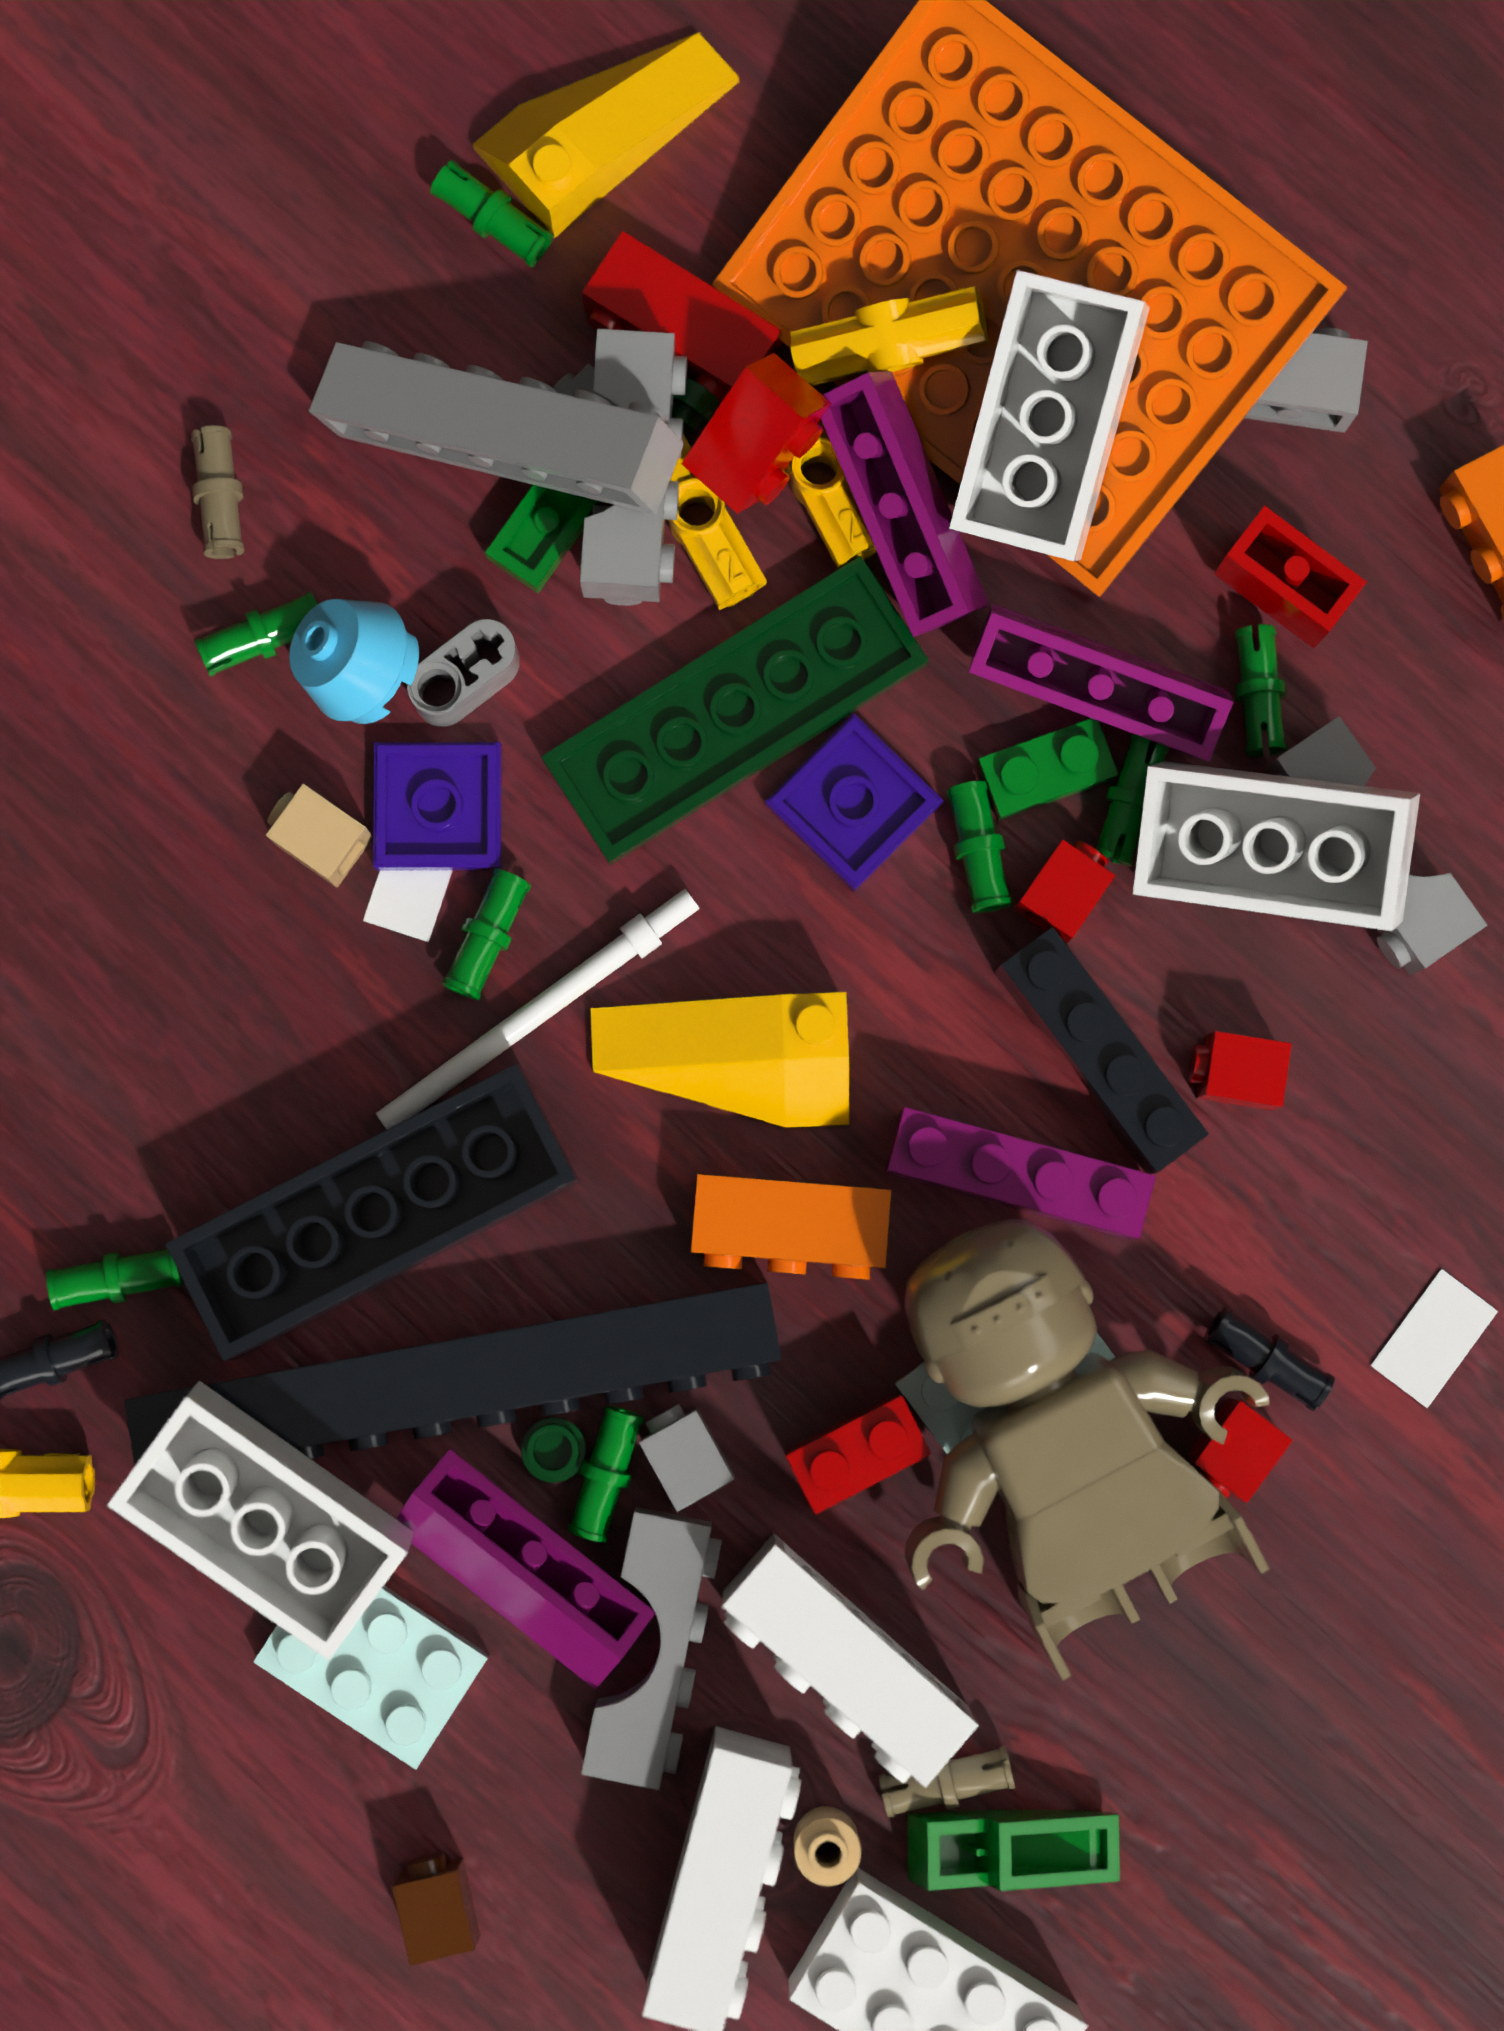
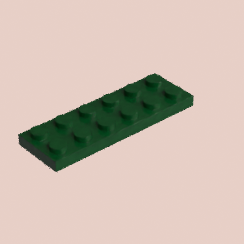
[541,556,929,866]

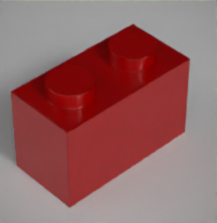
[681,353,831,514]
[1214,505,1367,649]
[784,1392,932,1515]

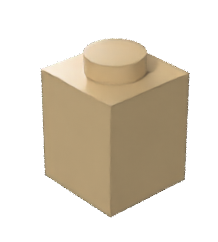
[266,784,373,888]

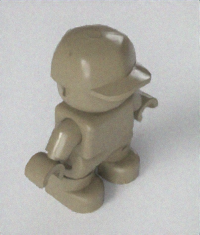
[904,1219,1270,1681]

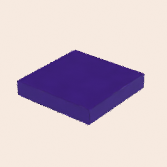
[765,713,944,892]
[373,742,502,871]

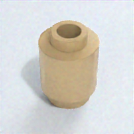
[793,1806,861,1886]

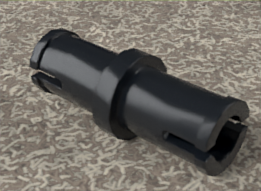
[1203,1307,1335,1411]
[0,1319,119,1400]

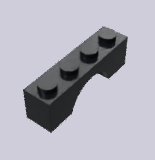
[994,927,1209,1174]

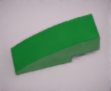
[907,1810,1120,1891]

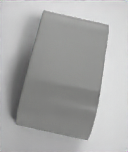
[407,619,520,727]

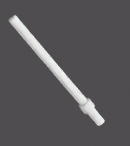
[376,889,699,1130]

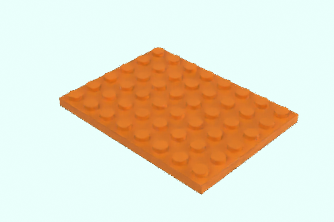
[712,0,1347,597]

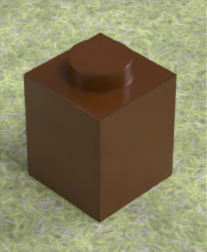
[392,1853,480,1966]

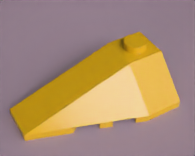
[473,32,739,238]
[591,992,849,1128]

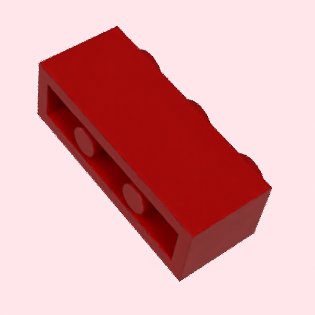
[582,231,782,404]

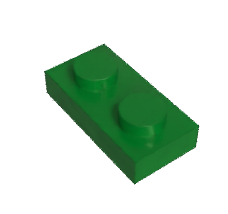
[485,485,603,594]
[977,718,1119,821]

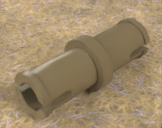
[191,425,245,559]
[879,1746,1016,1818]

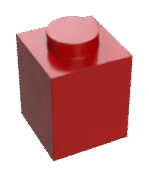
[1014,840,1116,944]
[1189,1031,1292,1111]
[1184,1398,1293,1503]

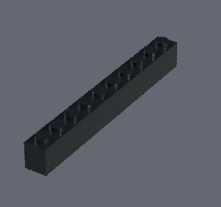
[124,1283,782,1466]

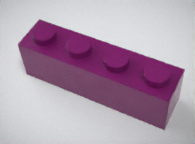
[821,372,990,637]
[969,603,1234,761]
[884,1107,1156,1240]
[396,1449,656,1689]

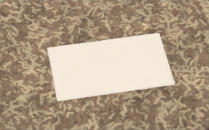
[363,870,453,942]
[1371,1269,1498,1408]

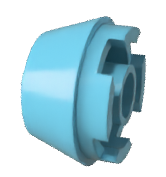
[289,599,419,724]

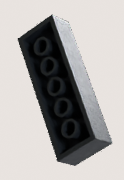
[165,1064,580,1361]

